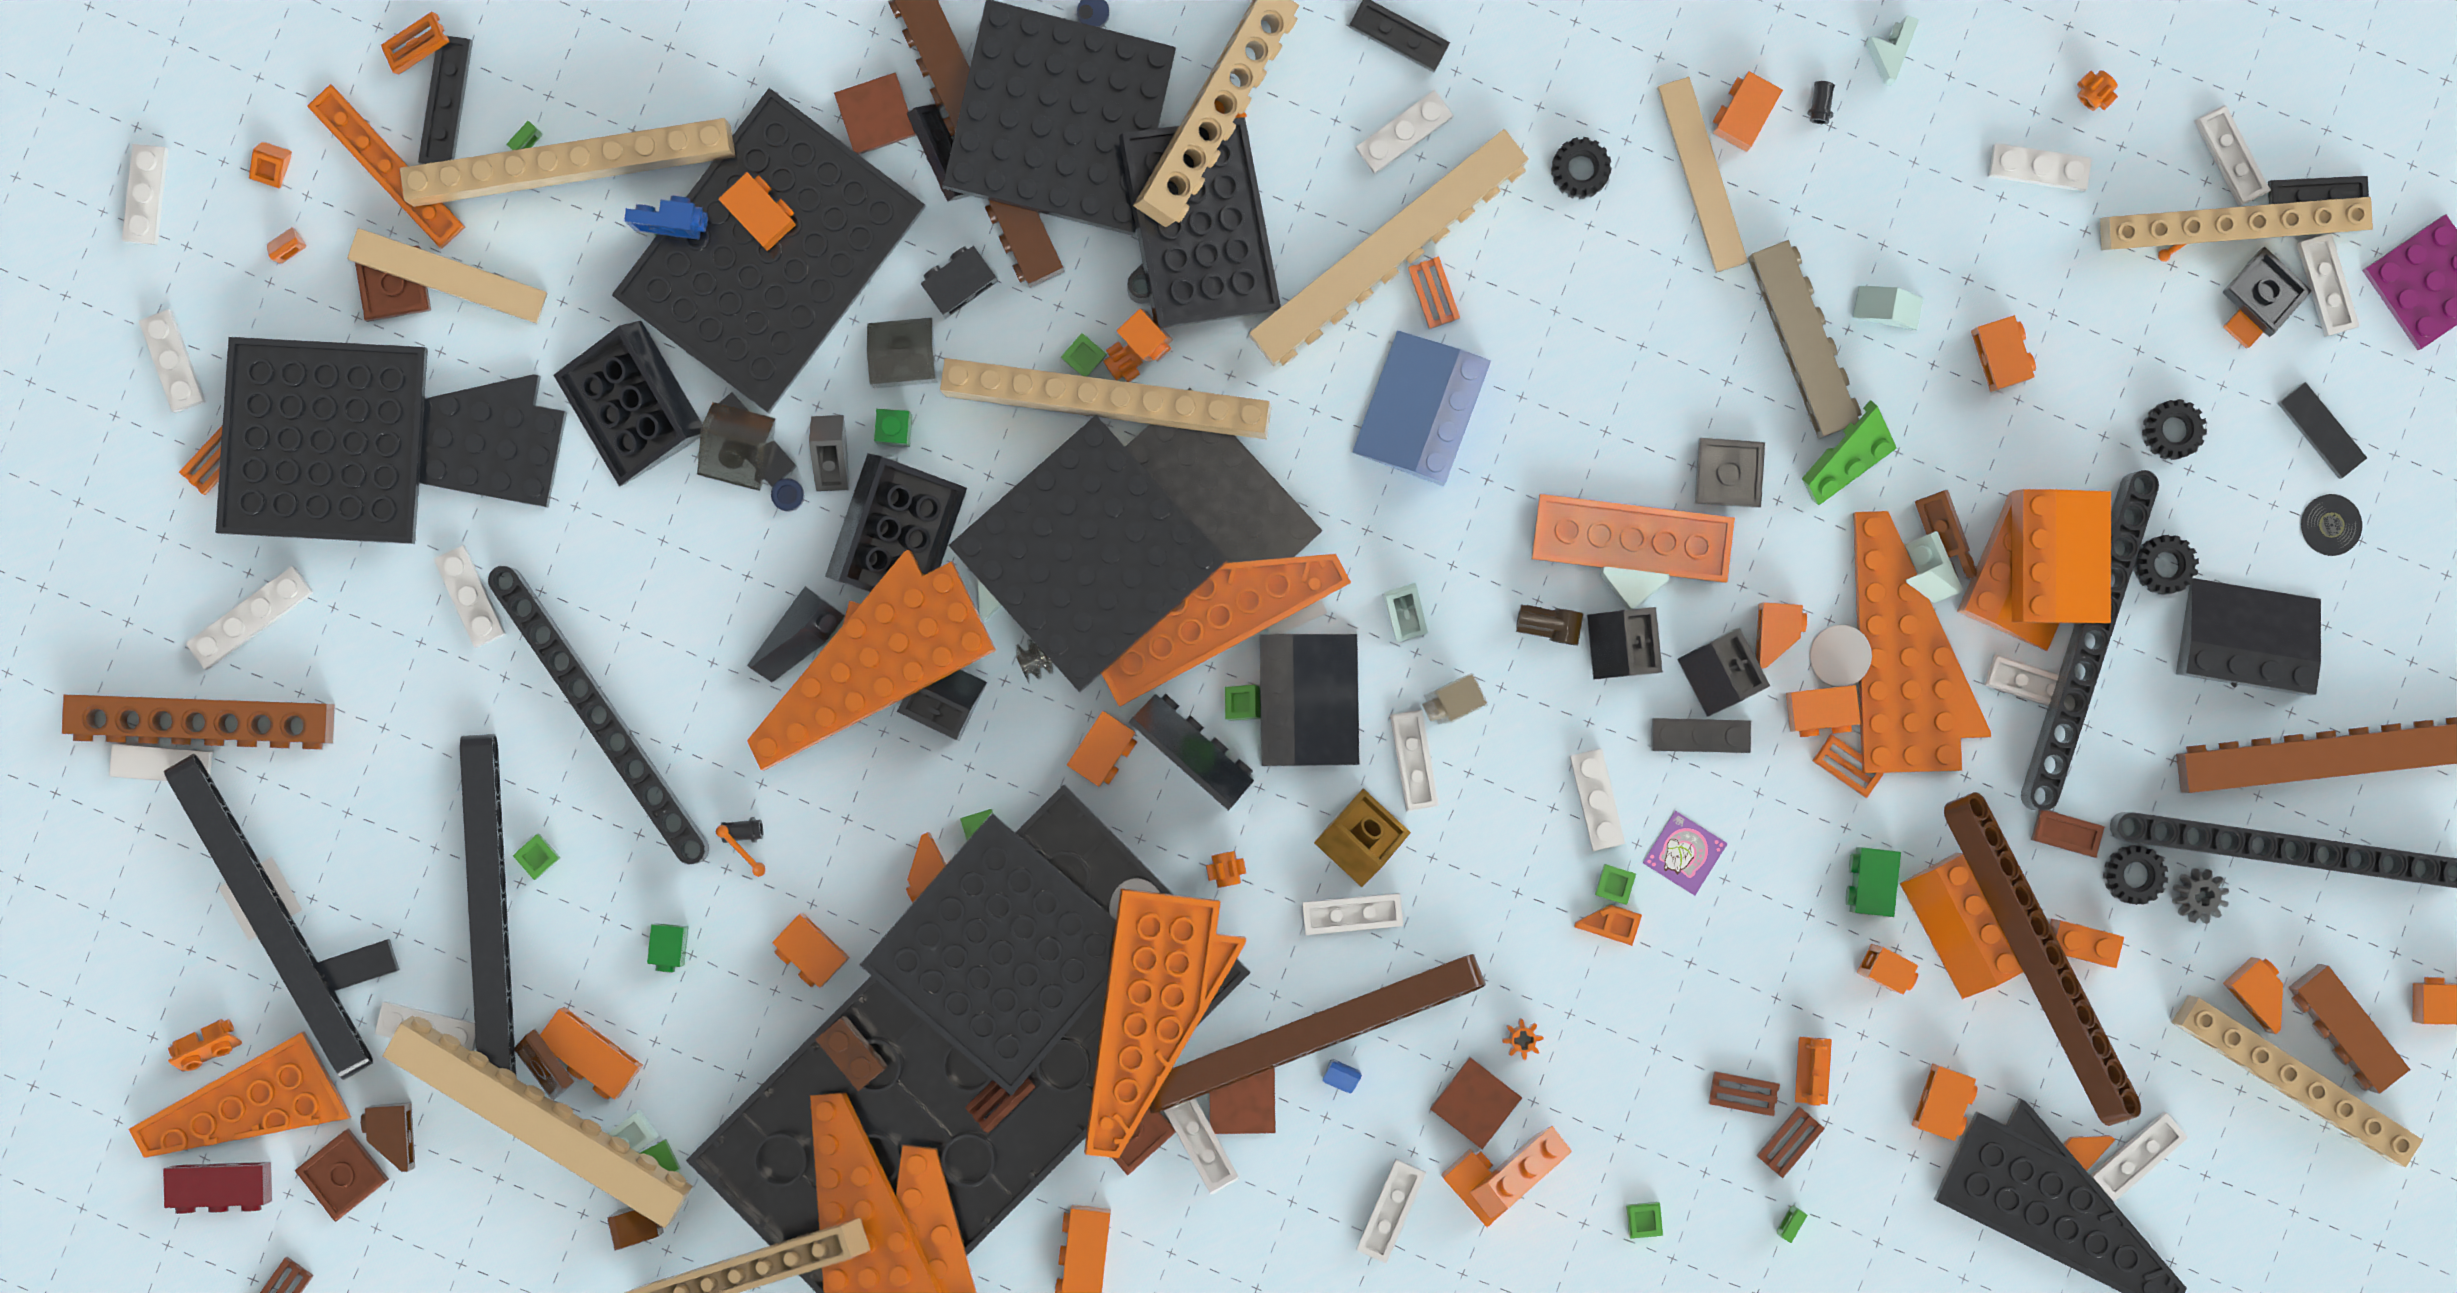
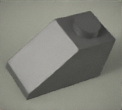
[809,415,849,491]

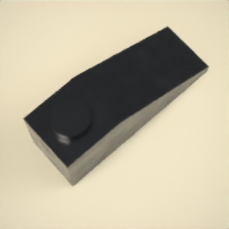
[747,586,845,682]

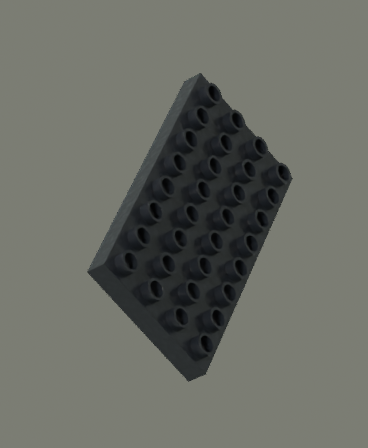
[685,784,1251,1293]

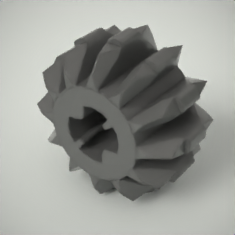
[2171,868,2230,924]

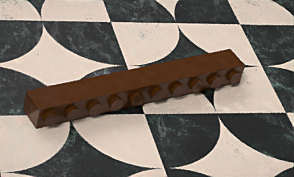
[888,0,1065,288]

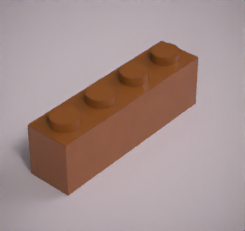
[2288,963,2411,1094]

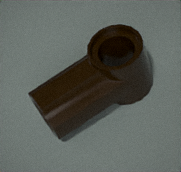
[1516,604,1584,646]

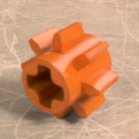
[2077,70,2118,111]
[1103,341,1143,382]
[1206,851,1246,888]
[1502,1018,1544,1060]

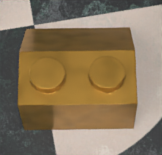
[1314,788,1411,887]

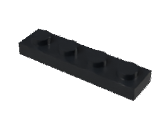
[418,36,473,165]

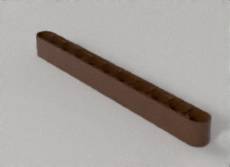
[1944,792,2141,1126]
[1149,954,1486,1114]

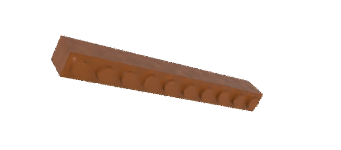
[2176,717,2457,793]

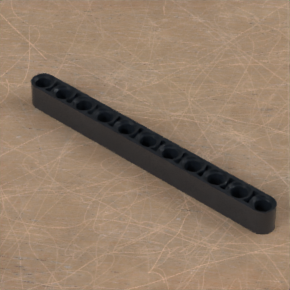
[2021,470,2159,811]
[488,566,709,865]
[459,734,517,1076]
[164,753,374,1080]
[2110,812,2457,888]

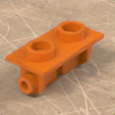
[168,1019,242,1072]
[1795,1037,1832,1106]

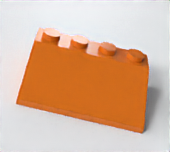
[2012,489,2111,623]
[1957,492,2060,651]

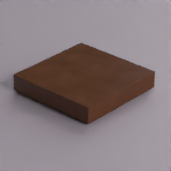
[514,1029,574,1100]

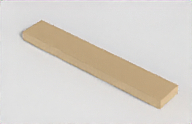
[1657,77,1748,273]
[347,228,548,324]

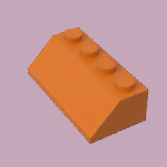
[1899,852,2023,999]

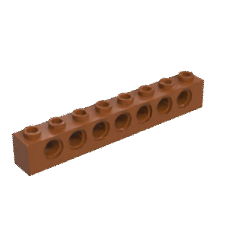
[61,694,335,750]

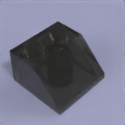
[867,317,938,389]
[697,402,776,491]

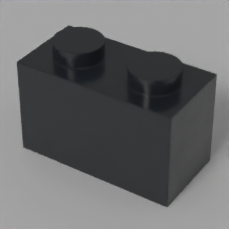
[920,245,998,319]

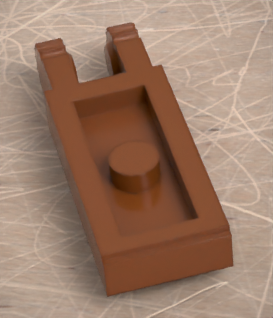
[1915,489,1977,579]

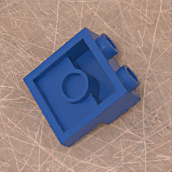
[624,196,708,240]

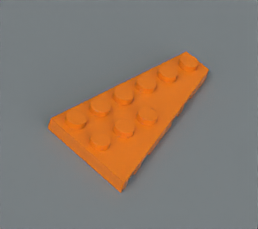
[128,1031,352,1158]

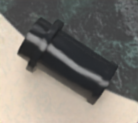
[1807,81,1835,125]
[721,817,764,843]

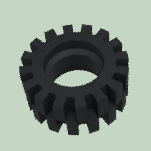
[1551,137,1612,199]
[2142,399,2207,460]
[2134,535,2199,595]
[2103,845,2169,905]

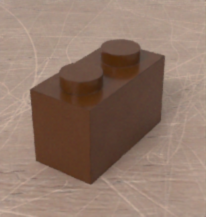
[815,1015,888,1091]

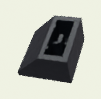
[1587,607,1663,680]
[1677,628,1770,717]
[897,669,988,741]

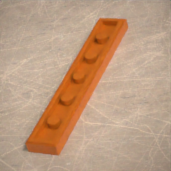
[307,84,465,249]

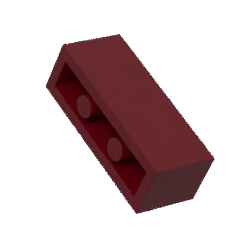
[163,1162,272,1214]

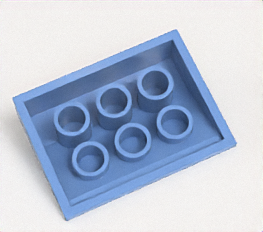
[1352,330,1491,487]

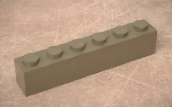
[1747,240,1861,439]
[1422,673,1488,725]

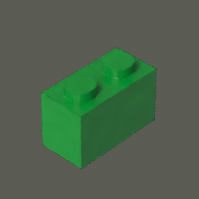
[1845,847,1901,917]

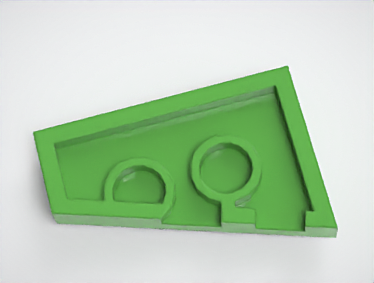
[1802,400,1897,506]

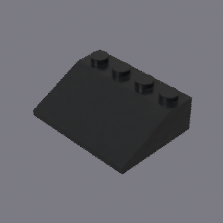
[553,320,707,487]
[825,453,967,592]
[2176,578,2321,696]
[1259,634,1359,766]
[1128,693,1254,811]

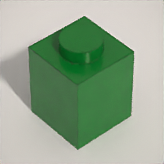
[874,409,913,447]
[647,923,689,972]

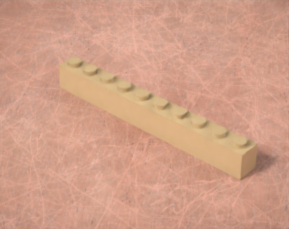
[400,118,735,207]
[1249,129,1529,367]
[940,358,1272,440]
[382,1016,693,1228]

